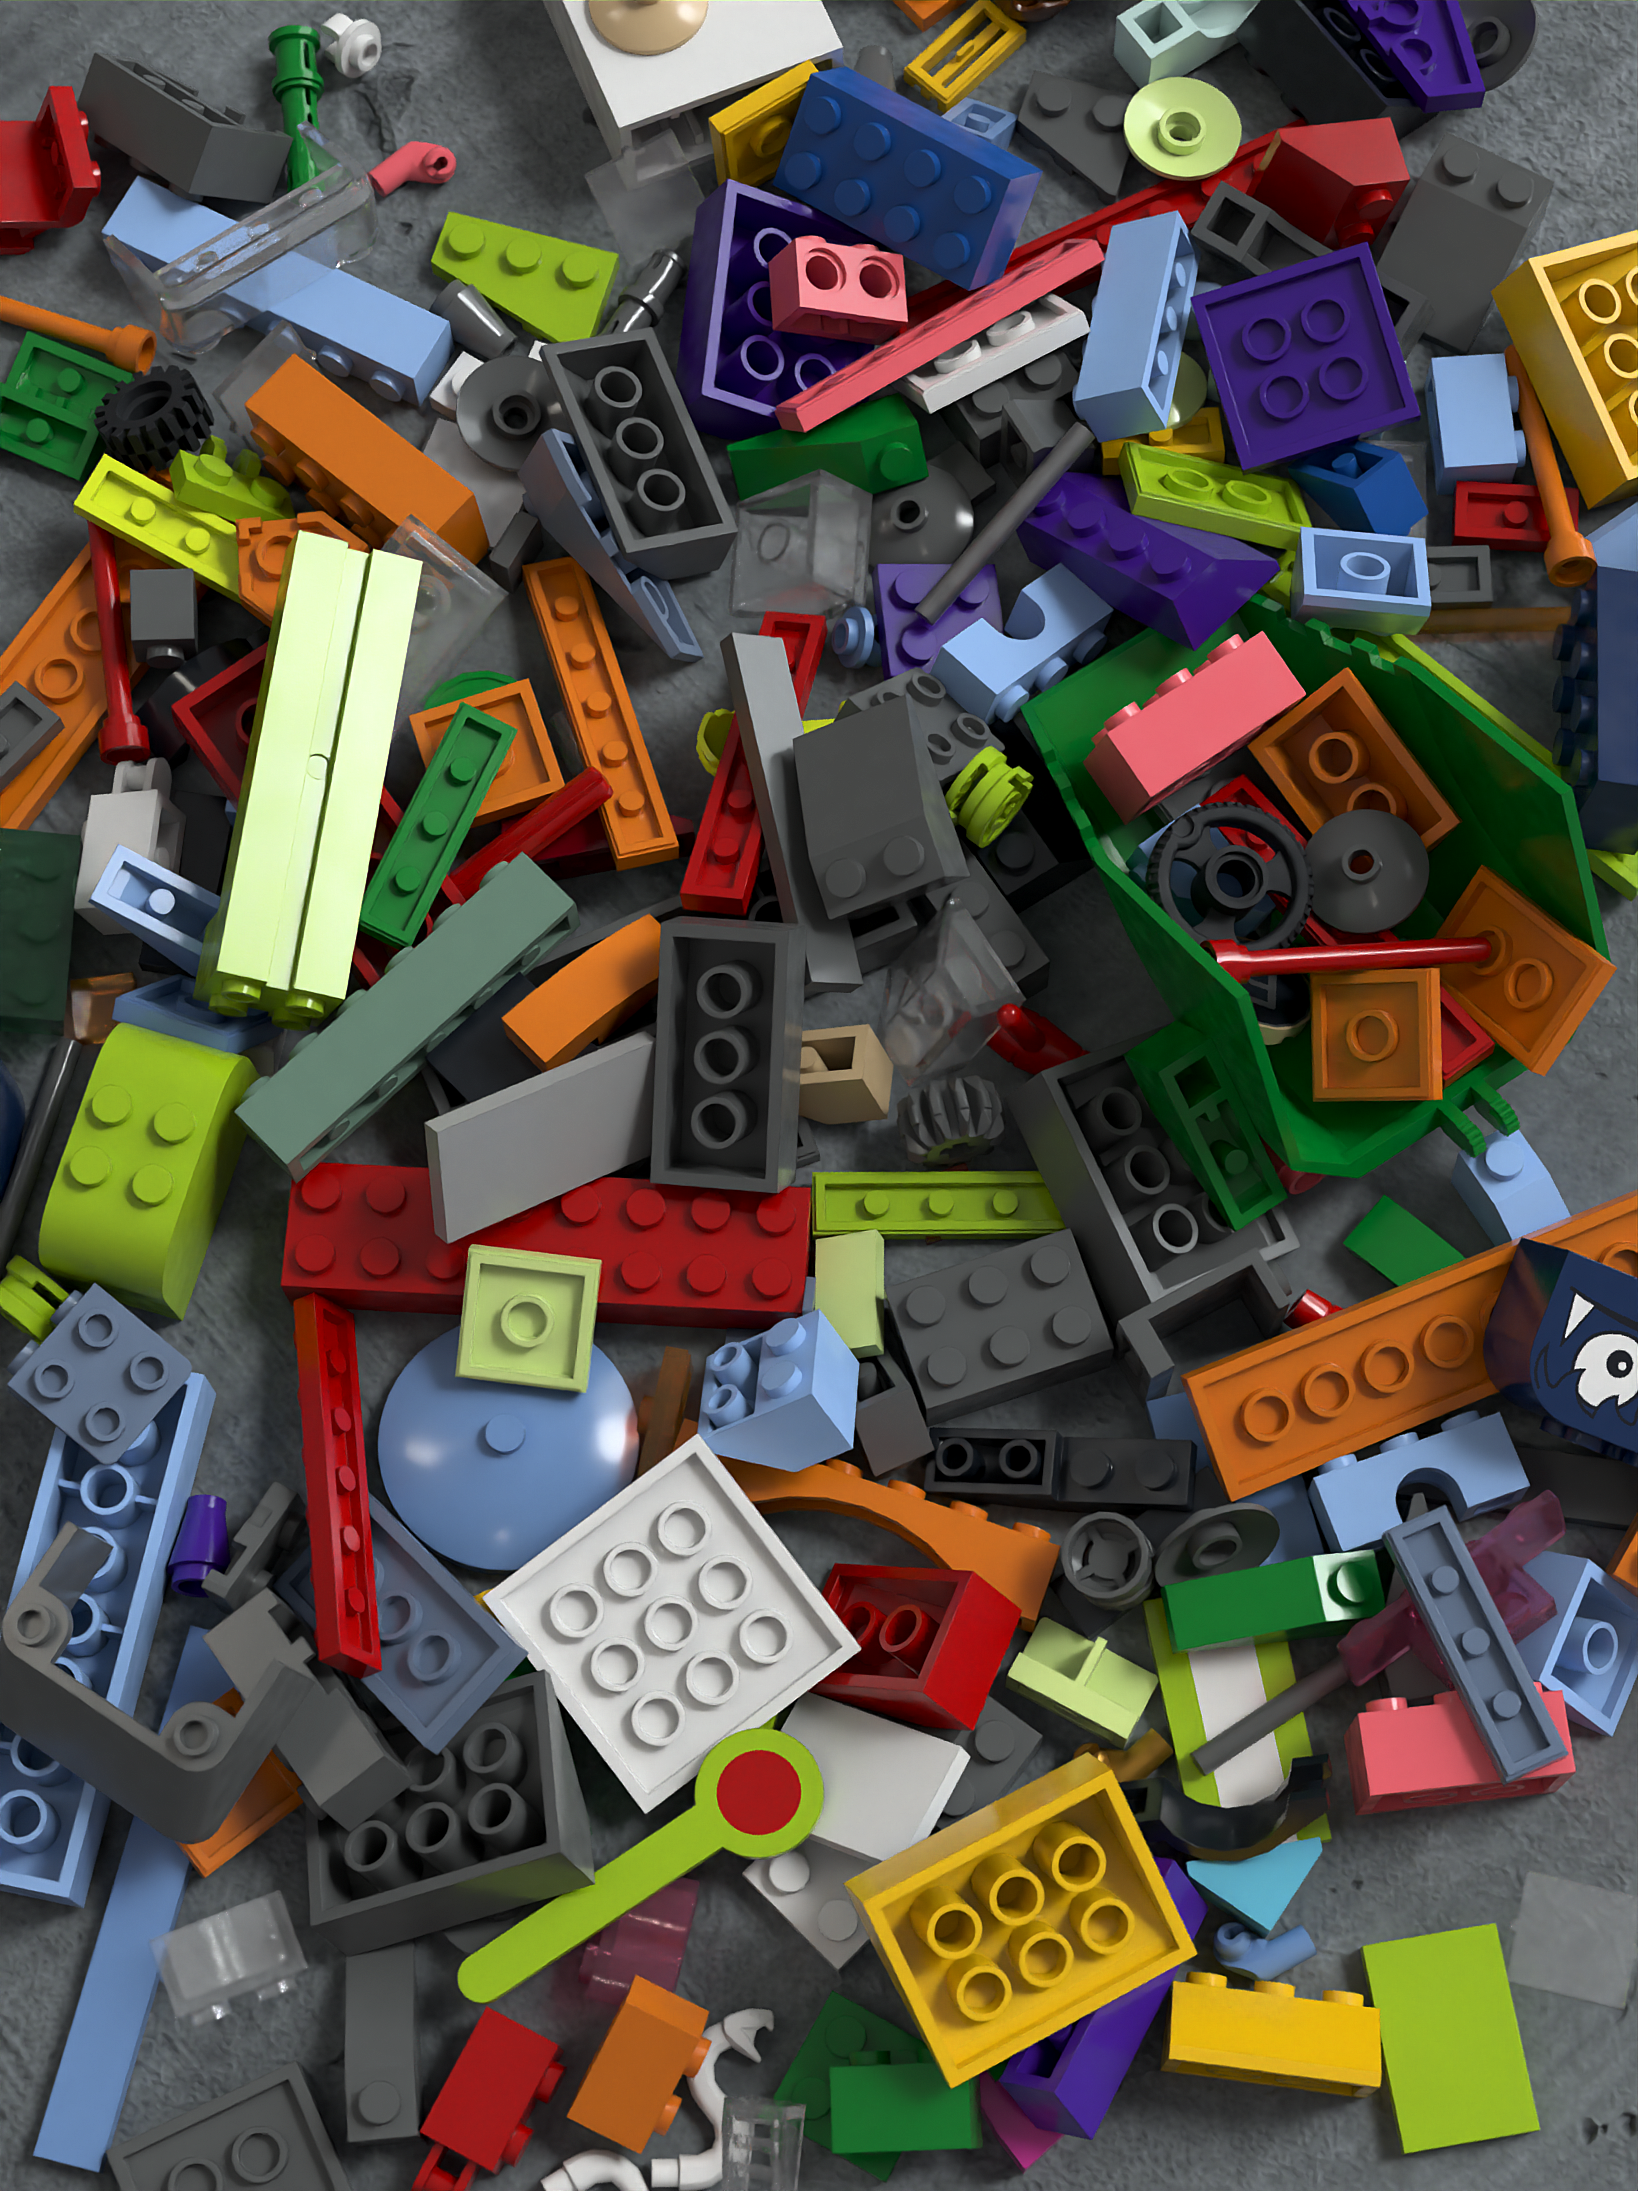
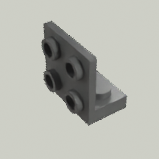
[834,667,1005,791]

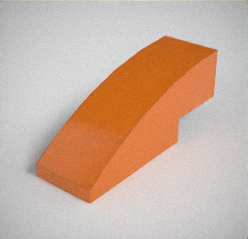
[501,913,661,1073]

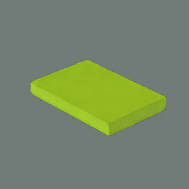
[1118,441,1313,552]
[1360,1923,1540,2155]

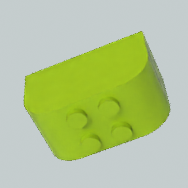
[39,1022,261,1321]

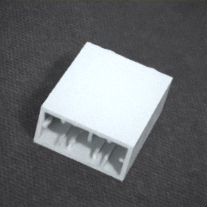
[542,0,843,191]

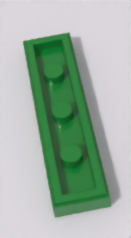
[357,701,518,951]

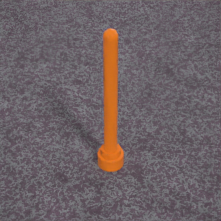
[0,295,157,376]
[1504,344,1598,588]

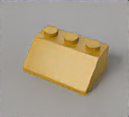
[1160,1972,1381,2099]

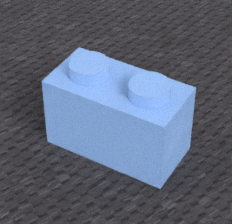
[1424,353,1526,495]

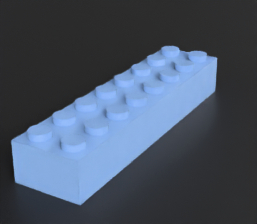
[0,1372,216,1908]

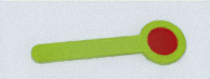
[458,1728,824,2004]

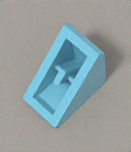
[1182,1837,1323,1939]

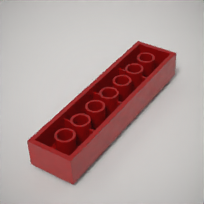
[281,1162,812,1330]

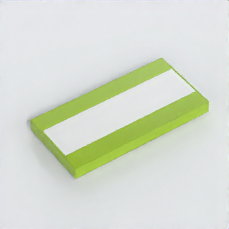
[1141,1598,1332,1860]

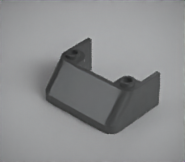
[0,1520,316,1844]

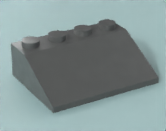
[1005,1023,1301,1331]
[305,1669,595,1957]

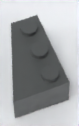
[77,52,294,204]
[202,1587,415,1832]

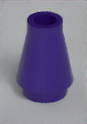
[166,1495,231,1598]

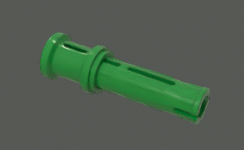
[268,25,326,205]

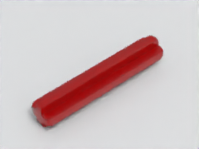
[449,767,614,901]

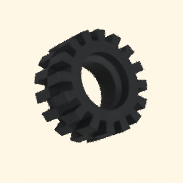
[94,365,214,474]

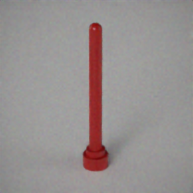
[87,520,150,766]
[1200,936,1492,984]

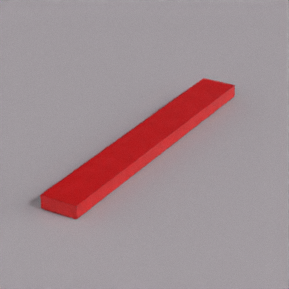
[892,117,1308,339]

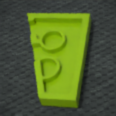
[431,211,620,343]

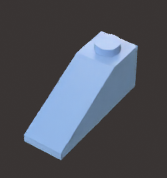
[88,844,221,977]
[1451,1129,1570,1247]

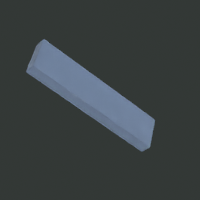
[1381,1505,1569,1785]

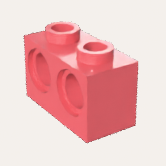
[768,236,908,345]

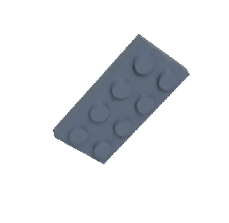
[273,1492,529,1755]

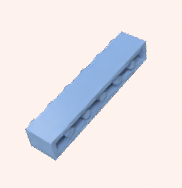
[101,176,455,407]

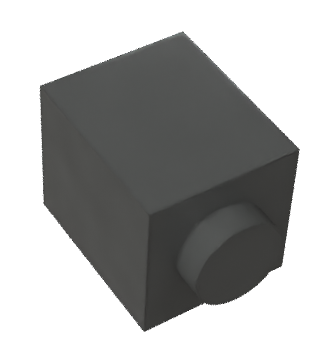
[130,568,198,669]

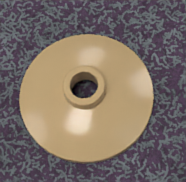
[588,0,708,55]

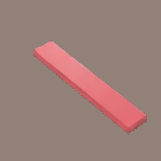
[774,239,1105,432]

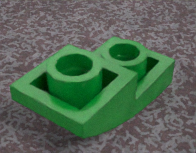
[1343,1194,1467,1287]

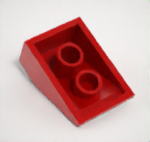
[808,1563,1023,1731]

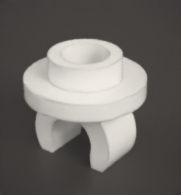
[321,13,382,78]

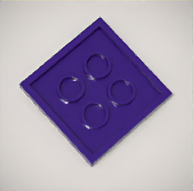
[1190,242,1421,475]

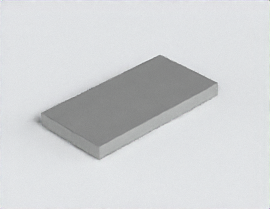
[424,1031,656,1244]

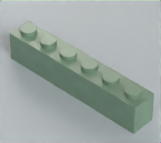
[234,851,581,1184]

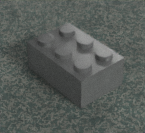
[884,1228,1114,1428]

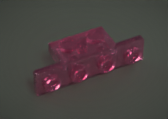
[1337,1490,1567,1691]

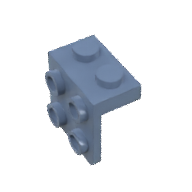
[6,1283,192,1465]

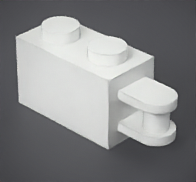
[72,757,187,935]

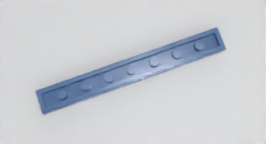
[33,1626,240,2174]

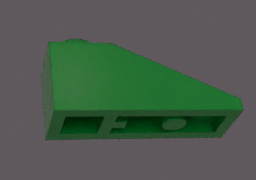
[726,392,929,504]
[1123,1020,1288,1232]
[1160,1550,1387,1654]

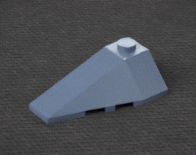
[517,428,704,663]

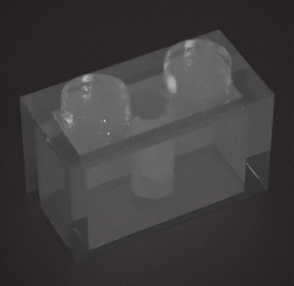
[148,1890,308,2028]

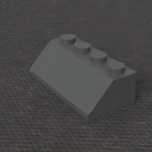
[538,327,739,581]

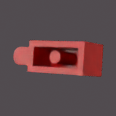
[411,2006,567,2191]

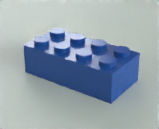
[772,66,1043,291]

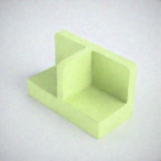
[1005,1617,1158,1750]

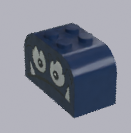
[1483,1237,1638,1468]

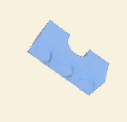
[930,563,1114,727]
[1307,1411,1530,1554]

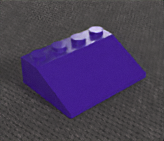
[675,178,885,441]

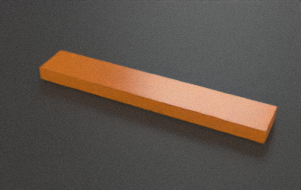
[522,556,679,871]

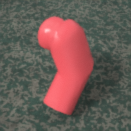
[367,141,456,197]

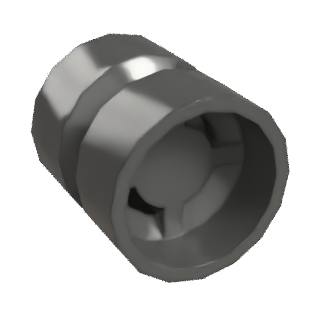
[1061,1512,1157,1611]

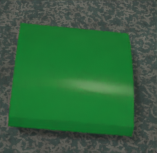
[0,331,134,483]

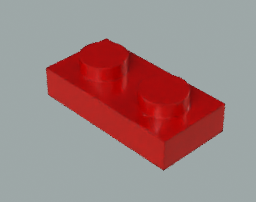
[1451,480,1579,553]

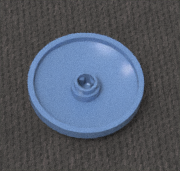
[378,1325,641,1576]

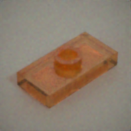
[636,1346,694,1477]

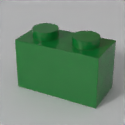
[829,2049,983,2154]

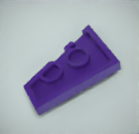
[1339,0,1486,113]

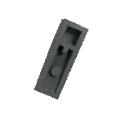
[344,1938,426,2148]

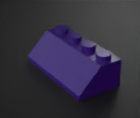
[1016,472,1280,651]

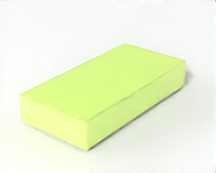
[815,1229,884,1359]

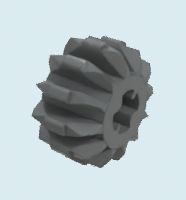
[896,1075,1006,1167]

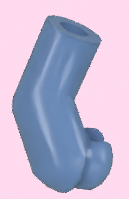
[1213,1922,1317,1981]

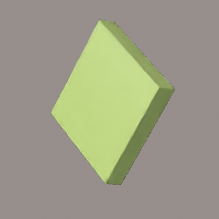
[455,1244,602,1393]

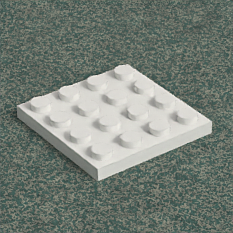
[482,1432,861,1814]

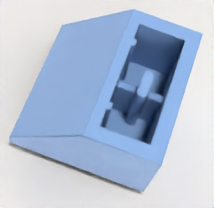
[697,1309,859,1472]

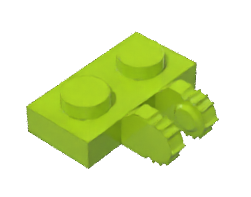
[169,435,296,523]

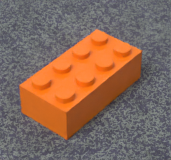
[244,353,490,600]

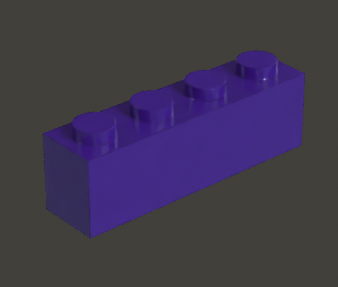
[999,1856,1209,2140]

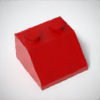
[1245,117,1410,250]

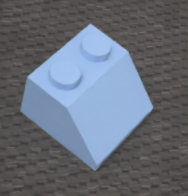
[1290,527,1431,636]
[1499,1547,1638,1737]

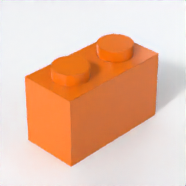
[566,1975,712,2154]

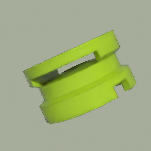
[944,745,1034,848]
[0,1254,69,1345]

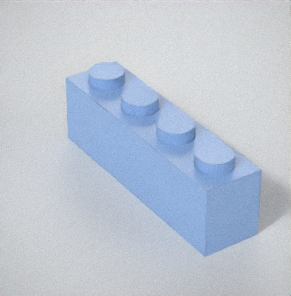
[1072,210,1201,443]

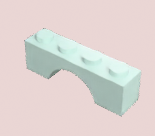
[1113,0,1260,90]

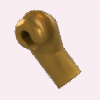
[1071,1728,1174,1782]

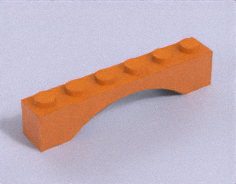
[672,1418,1061,1633]

